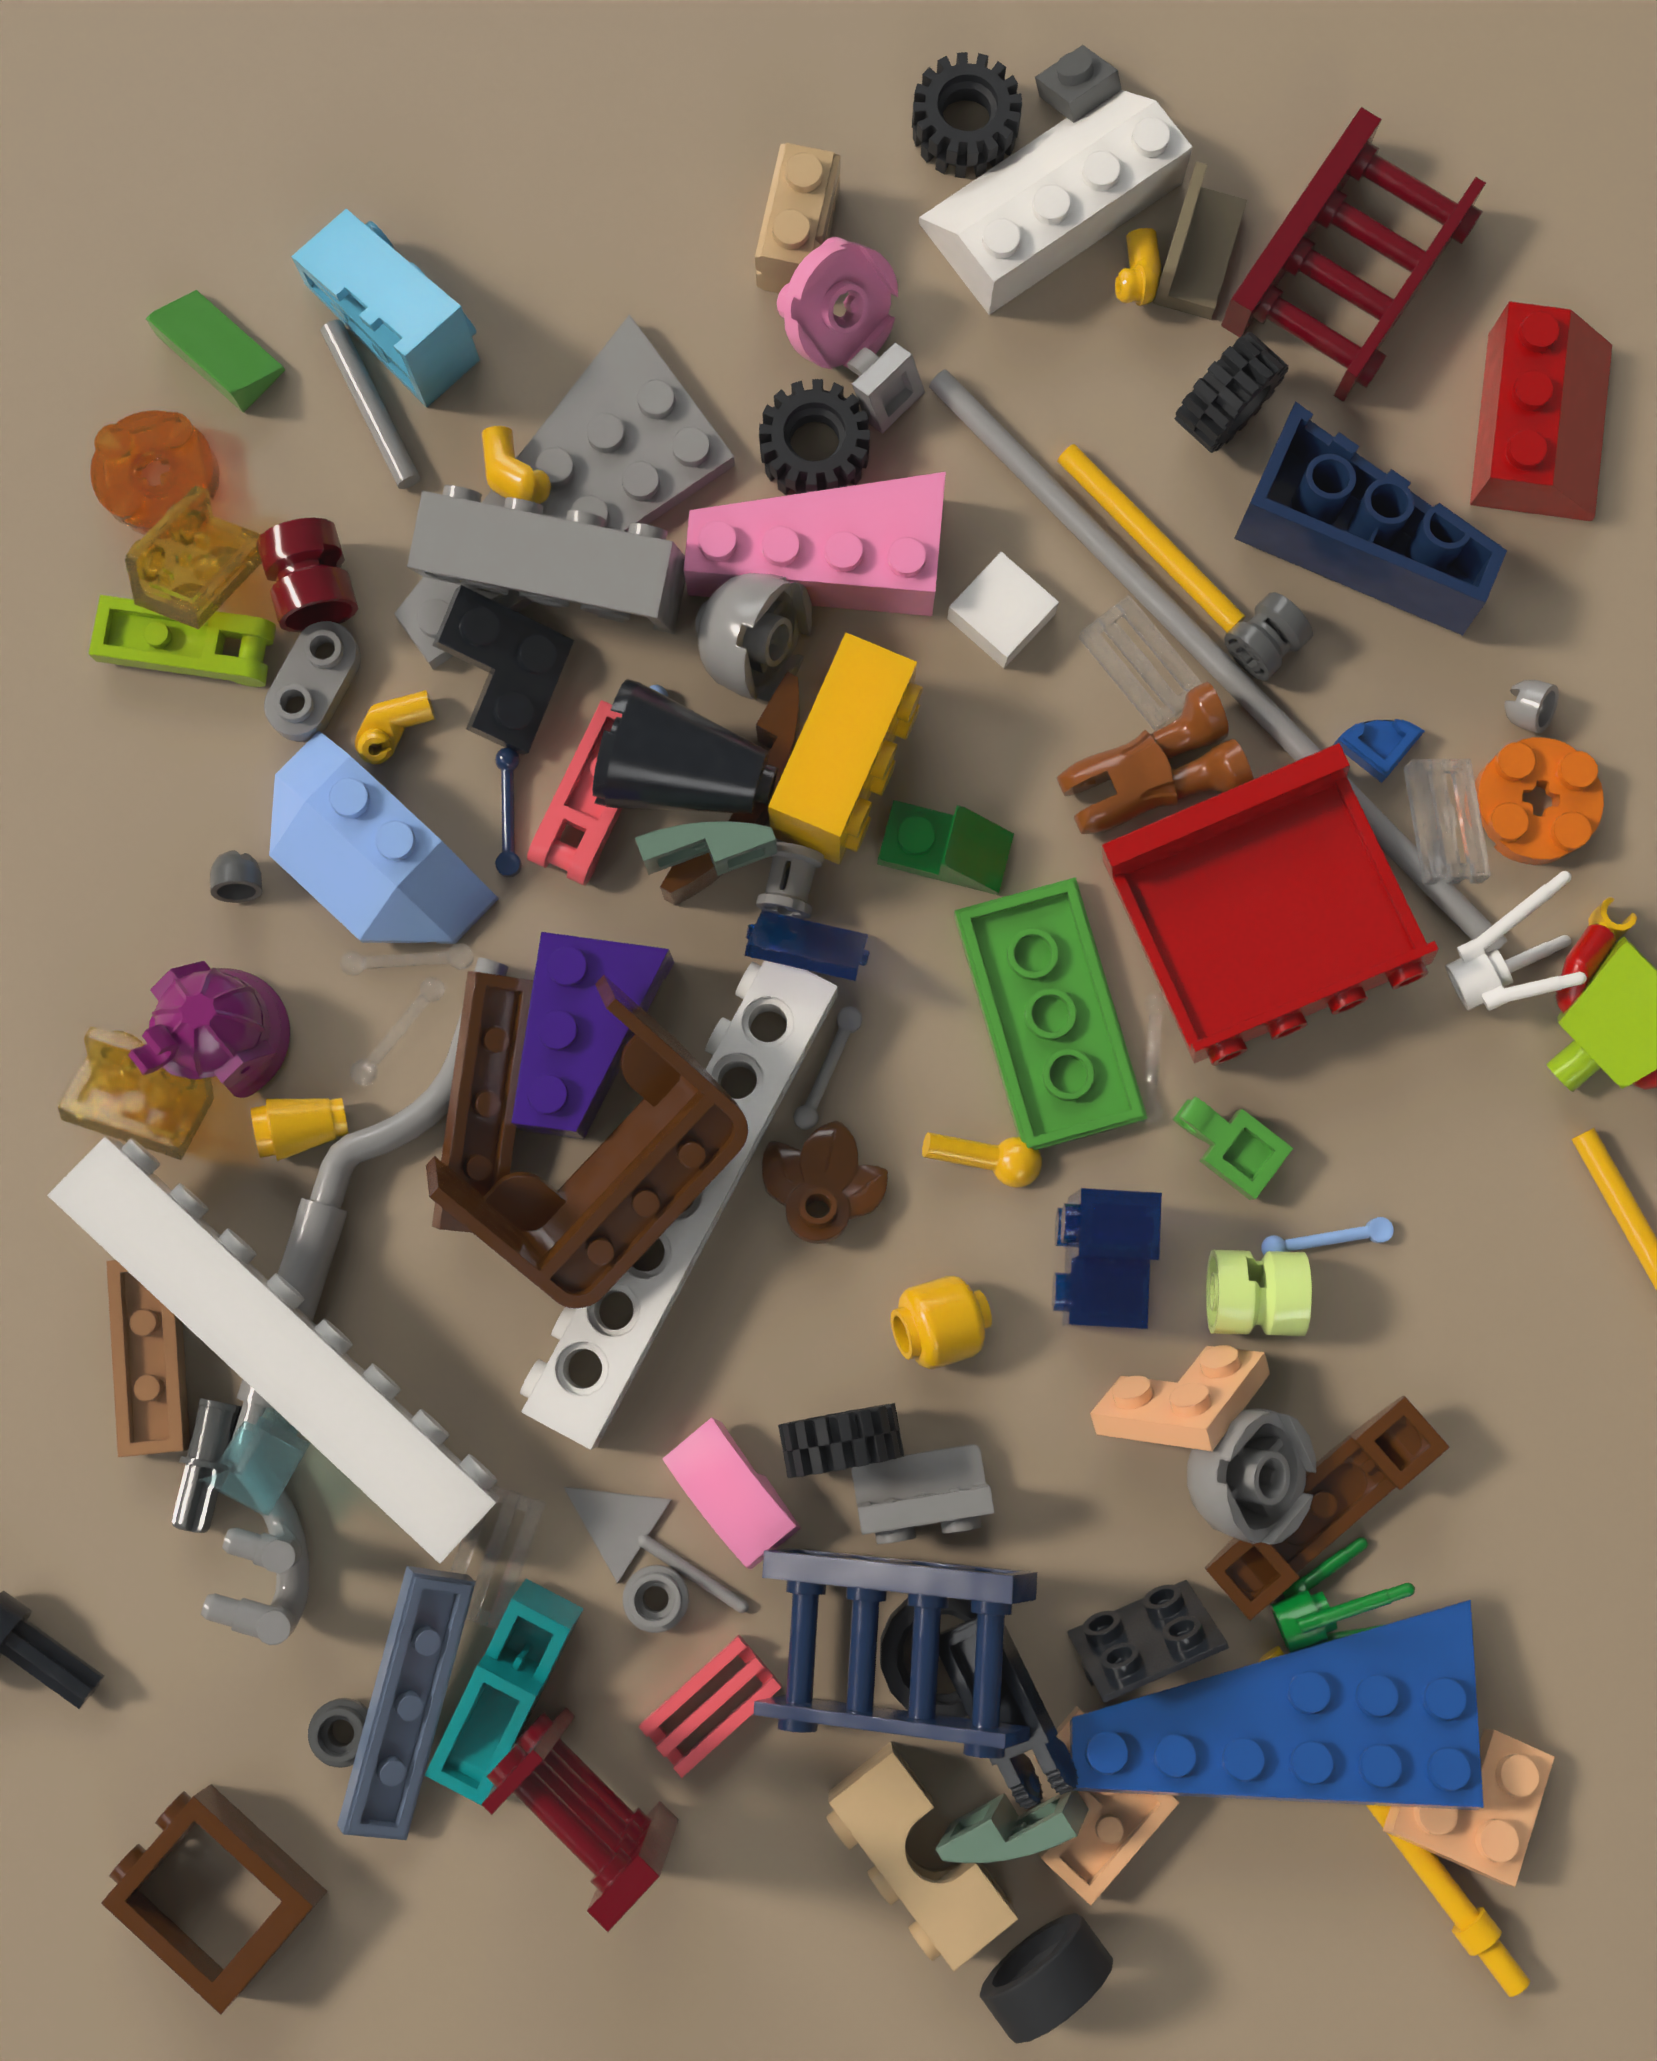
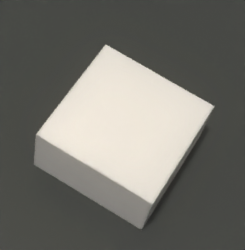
[947,552,1059,669]

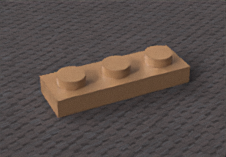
[106,1260,190,1457]

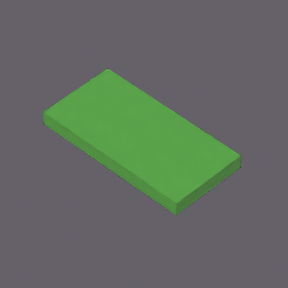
[954,877,1148,1150]

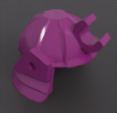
[128,961,290,1098]

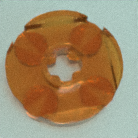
[90,410,219,536]

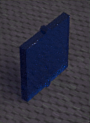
[744,910,870,981]

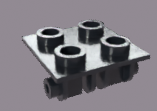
[1067,1580,1229,1703]

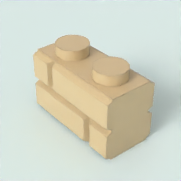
[755,143,840,293]

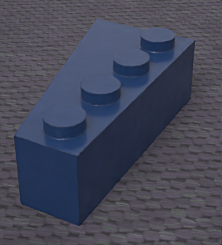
[1234,401,1507,636]

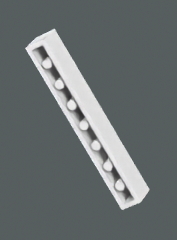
[47,1136,500,1563]

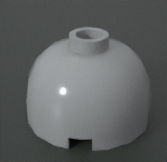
[695,573,812,702]
[1187,1408,1316,1544]

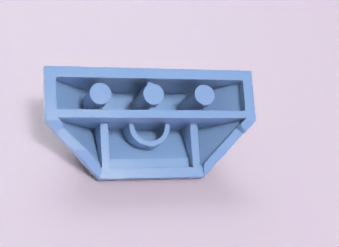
[269,731,499,944]

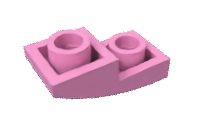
[663,1417,801,1569]

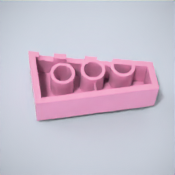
[683,472,946,616]

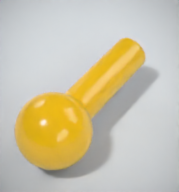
[922,1132,1042,1188]

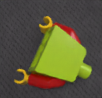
[1546,897,1657,1092]

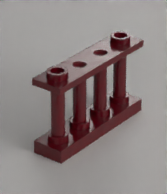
[1221,107,1486,402]
[481,1708,679,1932]

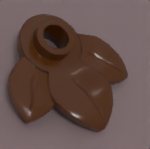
[762,1121,888,1244]

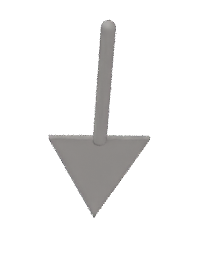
[564,1487,749,1613]

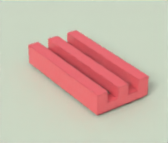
[638,1635,782,1778]

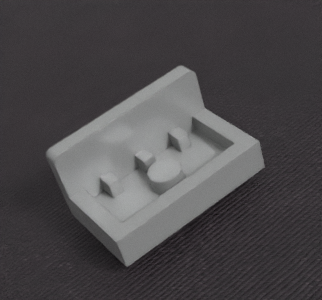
[851,1444,995,1544]

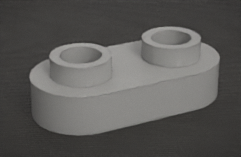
[264,621,361,742]

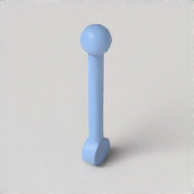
[1261,1217,1394,1255]

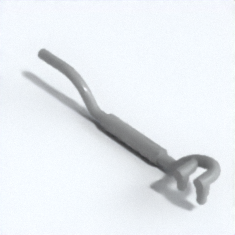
[201,958,509,1645]

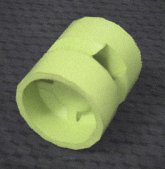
[1206,1250,1312,1336]

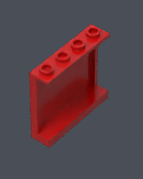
[1102,743,1439,1065]

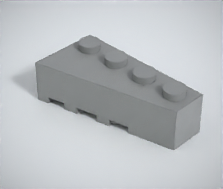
[407,485,685,634]

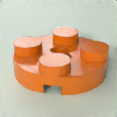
[1472,737,1604,865]

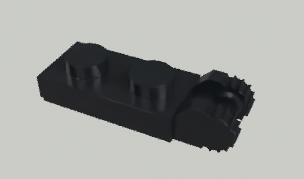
[939,1616,1079,1809]

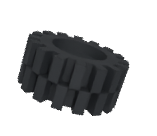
[912,52,1022,178]
[1174,332,1289,453]
[759,379,870,495]
[778,1403,905,1478]

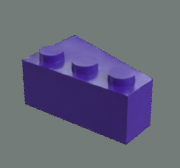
[511,932,674,1139]

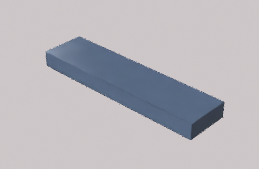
[337,1566,476,1840]

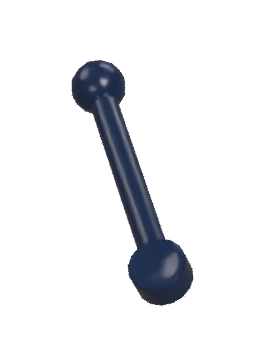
[495,747,522,877]

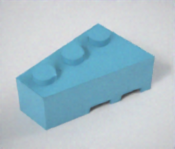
[291,209,480,408]

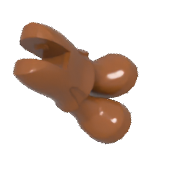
[1056,681,1254,834]

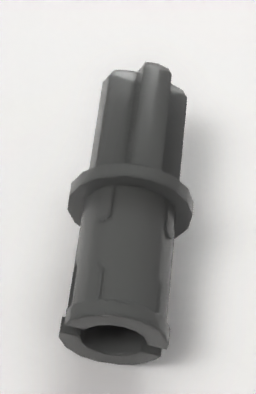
[172,1398,242,1533]

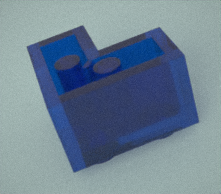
[1052,1188,1162,1330]

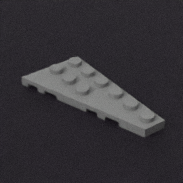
[394,314,735,669]

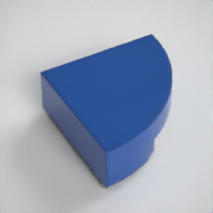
[1333,719,1425,783]

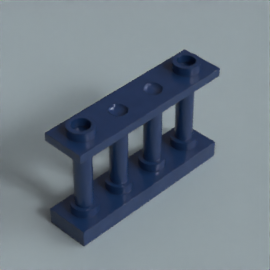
[753,1548,1038,1758]

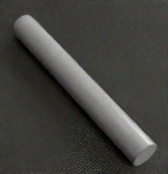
[320,320,421,489]

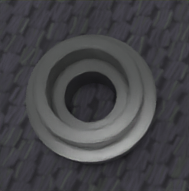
[308,1698,368,1768]

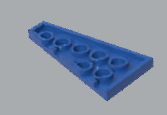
[1070,1600,1484,1810]

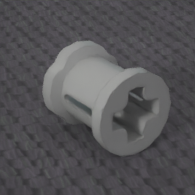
[756,842,824,919]

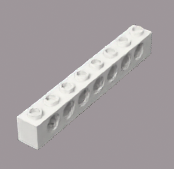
[520,951,838,1450]

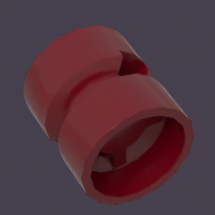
[256,517,359,633]

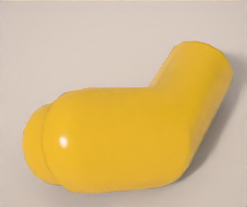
[1115,228,1161,306]
[355,690,435,765]

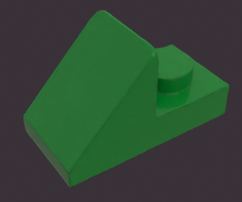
[877,800,1014,895]

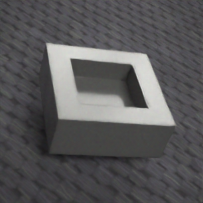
[1035,45,1122,123]

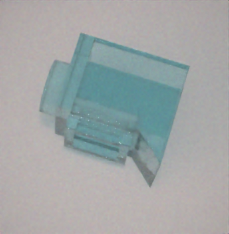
[198,1407,310,1516]

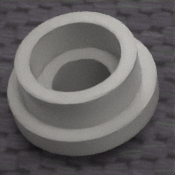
[623,1565,689,1633]

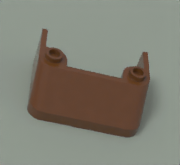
[426,975,748,1308]

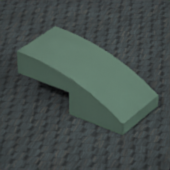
[635,821,777,876]
[936,1791,1089,1863]

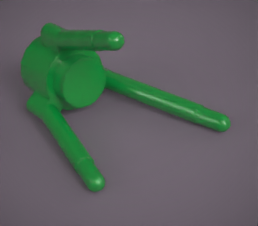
[1270,1537,1415,1653]

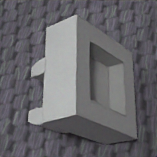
[847,342,925,434]

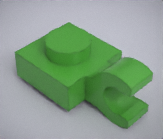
[1172,1096,1293,1200]

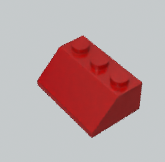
[1470,301,1612,521]

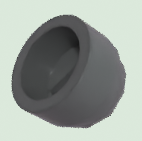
[210,850,262,903]

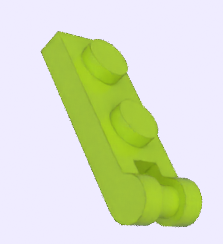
[89,595,276,687]

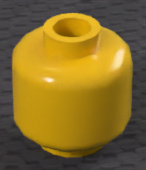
[890,1276,992,1369]

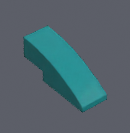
[424,1579,584,1806]

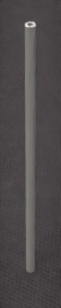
[929,369,1508,953]

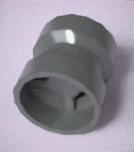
[1224,592,1313,681]

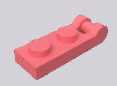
[527,700,623,886]

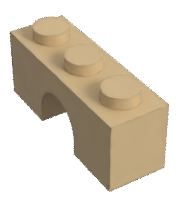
[826,1742,1018,1971]

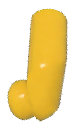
[482,426,551,504]

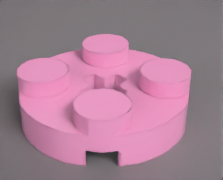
[777,237,898,369]

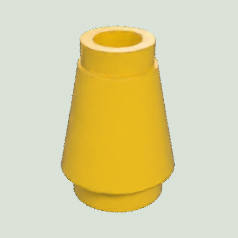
[251,1097,349,1161]

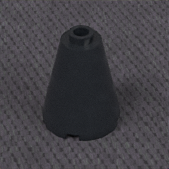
[592,679,778,814]

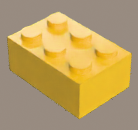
[768,632,923,865]

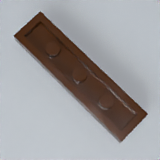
[432,971,534,1233]

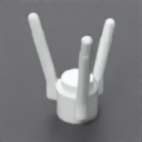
[1445,871,1587,1011]

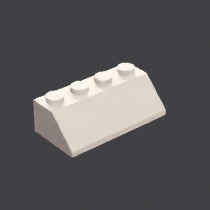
[919,90,1193,315]

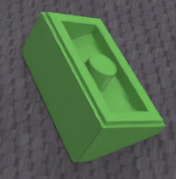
[146,290,285,413]

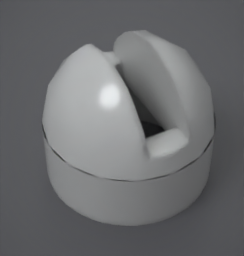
[1504,680,1559,733]

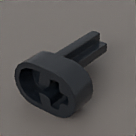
[0,1591,104,1709]

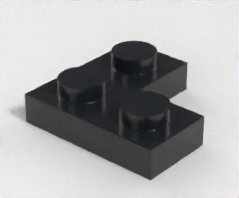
[432,585,574,755]

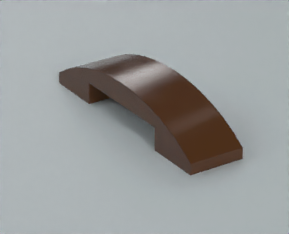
[660,671,800,905]
[1205,1396,1450,1621]

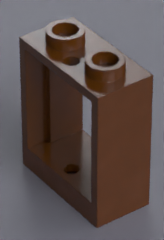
[101,1784,328,2015]

